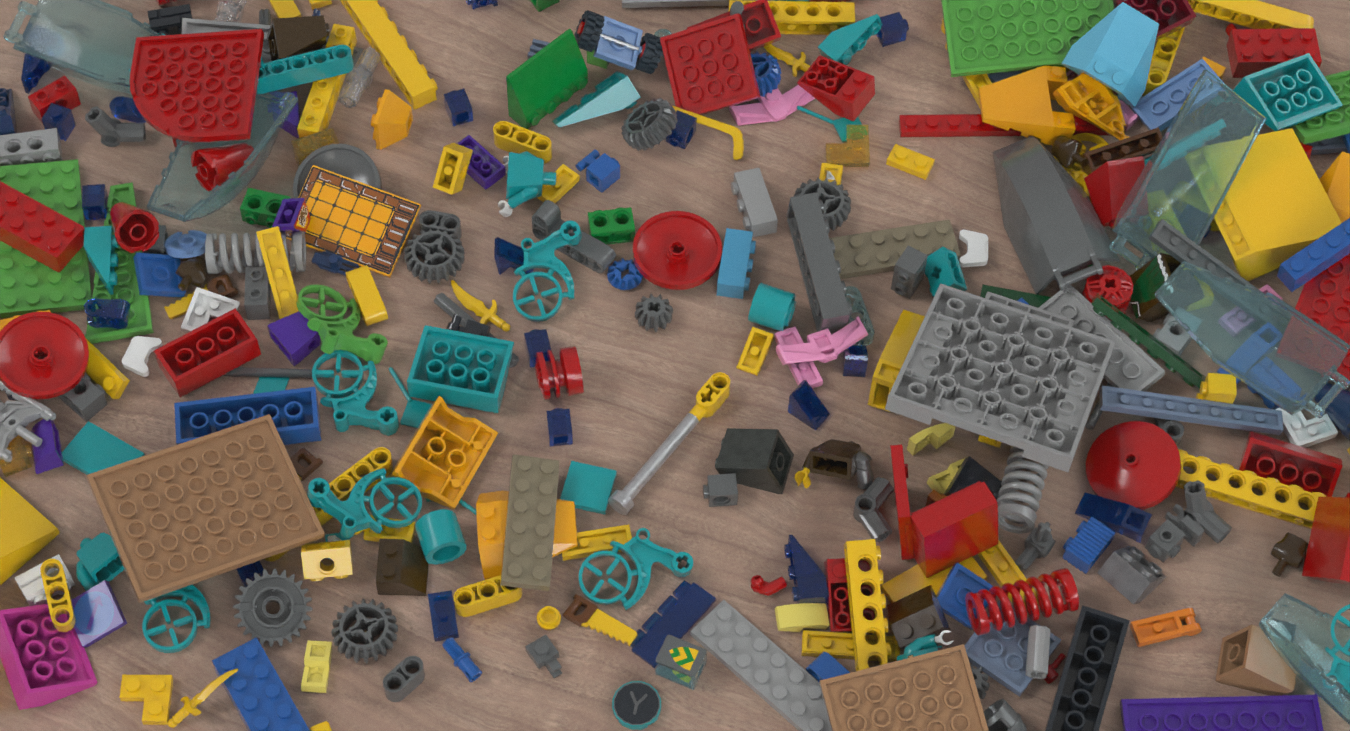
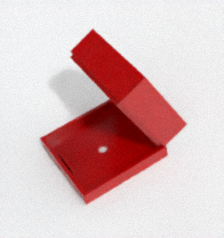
[890,444,999,578]
[1302,493,1350,584]

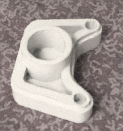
[959,230,988,268]
[122,336,163,377]

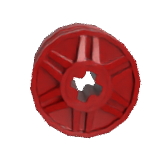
[1082,265,1133,321]
[535,346,584,400]

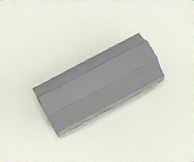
[1026,625,1050,679]

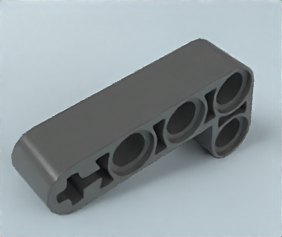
[532,200,616,273]

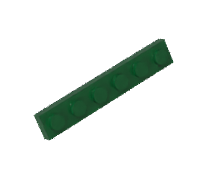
[1091,293,1206,389]

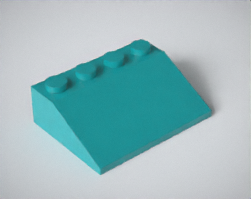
[1232,53,1343,131]
[407,325,514,413]

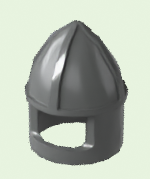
[984,699,1027,731]

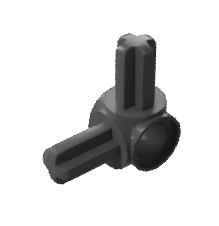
[1015,522,1056,571]

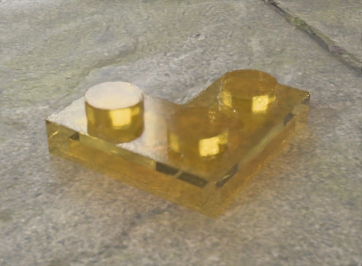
[825,125,870,167]

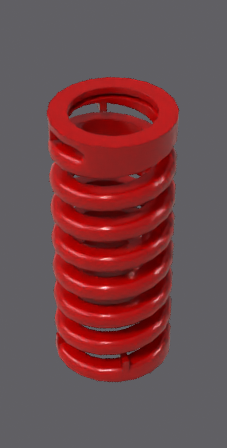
[965,568,1079,636]

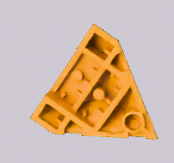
[1053,72,1129,141]

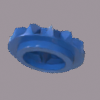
[607,258,643,290]

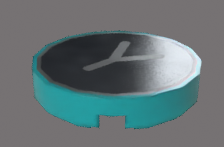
[612,681,661,730]

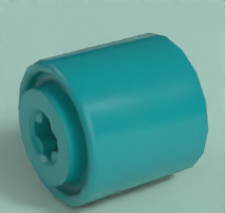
[748,283,796,331]
[415,509,467,565]

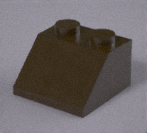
[376,539,429,596]
[887,585,951,649]

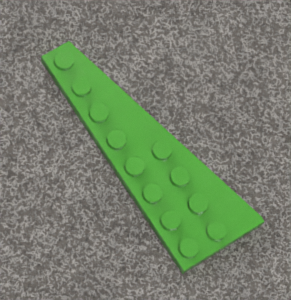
[84,182,154,344]

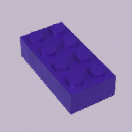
[457,135,506,190]

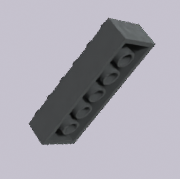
[786,192,852,334]

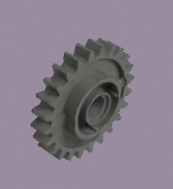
[233,568,313,648]

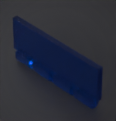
[630,580,716,668]

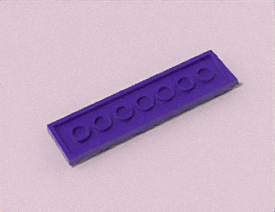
[1120,695,1324,731]

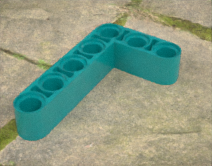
[256,45,354,94]

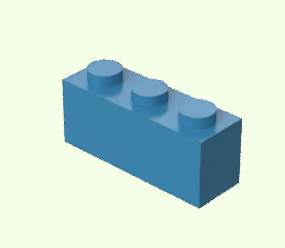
[716,228,756,299]

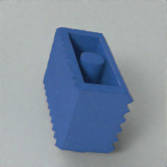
[1063,516,1116,574]

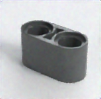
[419,210,462,239]
[383,656,425,702]

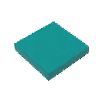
[560,461,617,515]

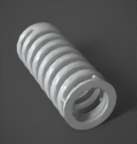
[205,231,306,274]
[997,446,1049,534]

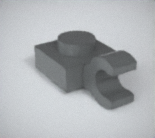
[1165,504,1205,547]
[525,635,562,678]

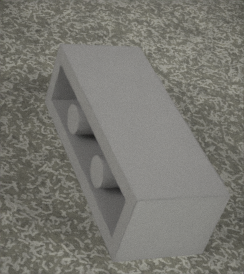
[731,168,778,238]

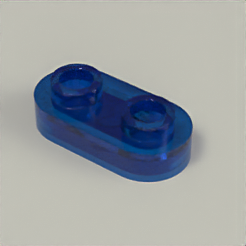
[109,96,146,123]

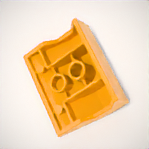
[389,396,498,509]

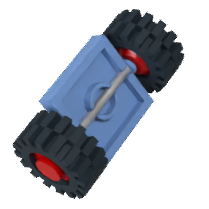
[574,10,663,75]

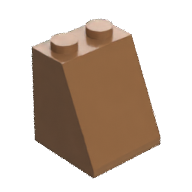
[1215,624,1300,696]

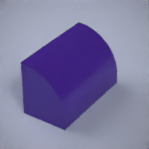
[31,419,64,474]

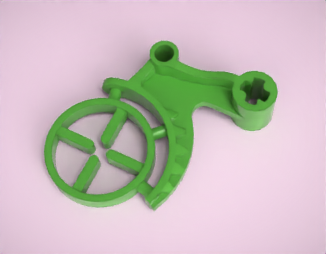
[296,285,388,364]

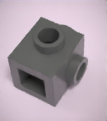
[1145,519,1186,563]

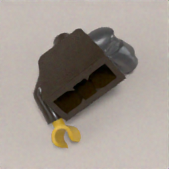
[795,439,874,489]

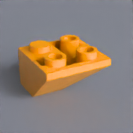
[371,89,413,150]

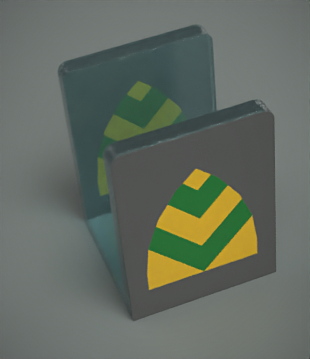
[655,635,707,690]

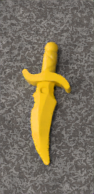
[764,44,810,77]
[451,280,510,332]
[168,668,239,728]

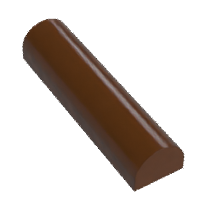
[1082,127,1167,175]

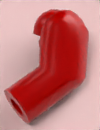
[750,575,787,596]

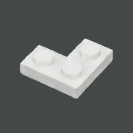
[181,287,240,333]
[1275,402,1338,448]

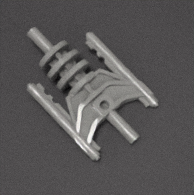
[0,381,56,462]

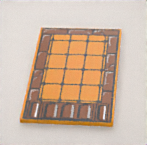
[286,165,421,278]

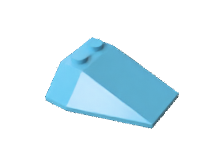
[1061,2,1159,108]

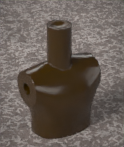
[1051,135,1088,169]
[175,256,207,291]
[1271,532,1308,577]

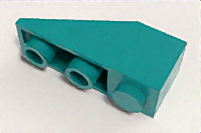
[818,14,883,65]
[84,226,119,295]

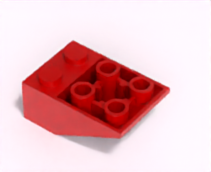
[797,55,875,121]
[824,558,875,632]

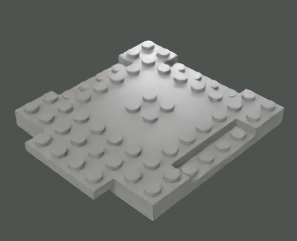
[885,283,1115,472]

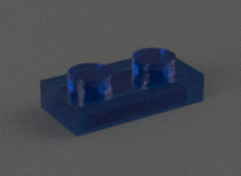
[428,590,459,642]

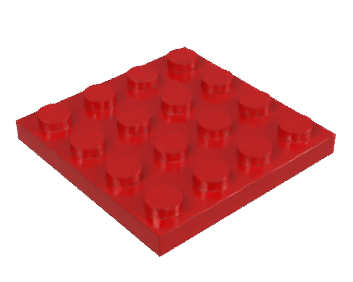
[660,13,760,121]

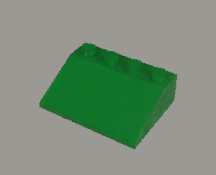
[506,28,588,129]

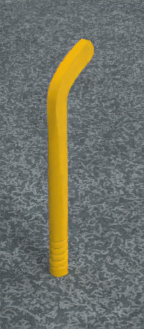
[672,105,744,160]

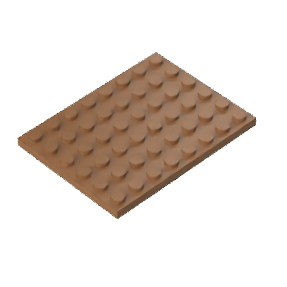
[87,414,325,603]

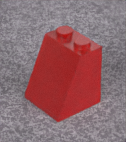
[1084,156,1148,228]

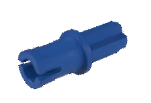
[442,637,482,682]

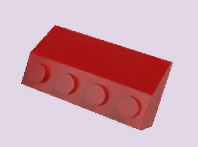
[1238,431,1343,497]

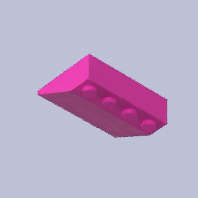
[0,604,98,710]

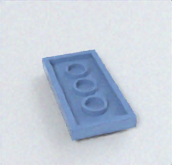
[1130,59,1227,132]

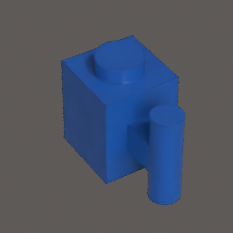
[575,149,620,193]

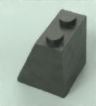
[715,428,794,494]

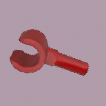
[1044,653,1065,684]

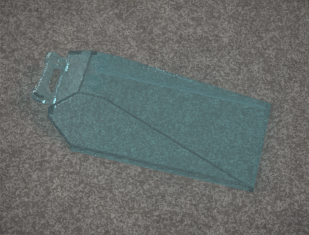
[1109,70,1267,270]

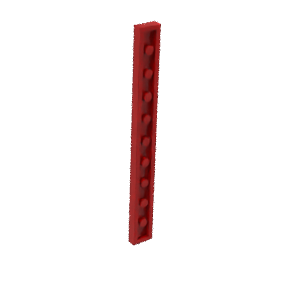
[899,114,1109,137]

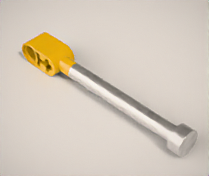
[608,372,730,515]

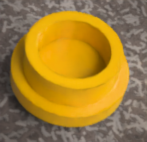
[537,606,561,630]

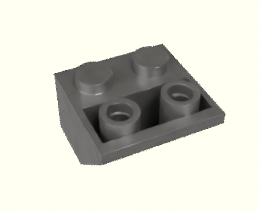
[1097,546,1166,604]

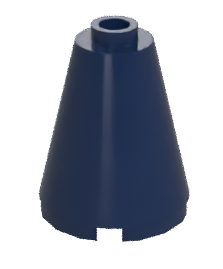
[1314,383,1350,441]

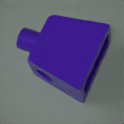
[267,311,321,366]

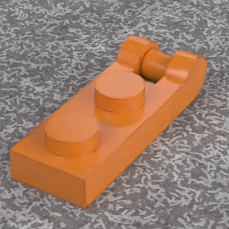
[1129,608,1202,647]

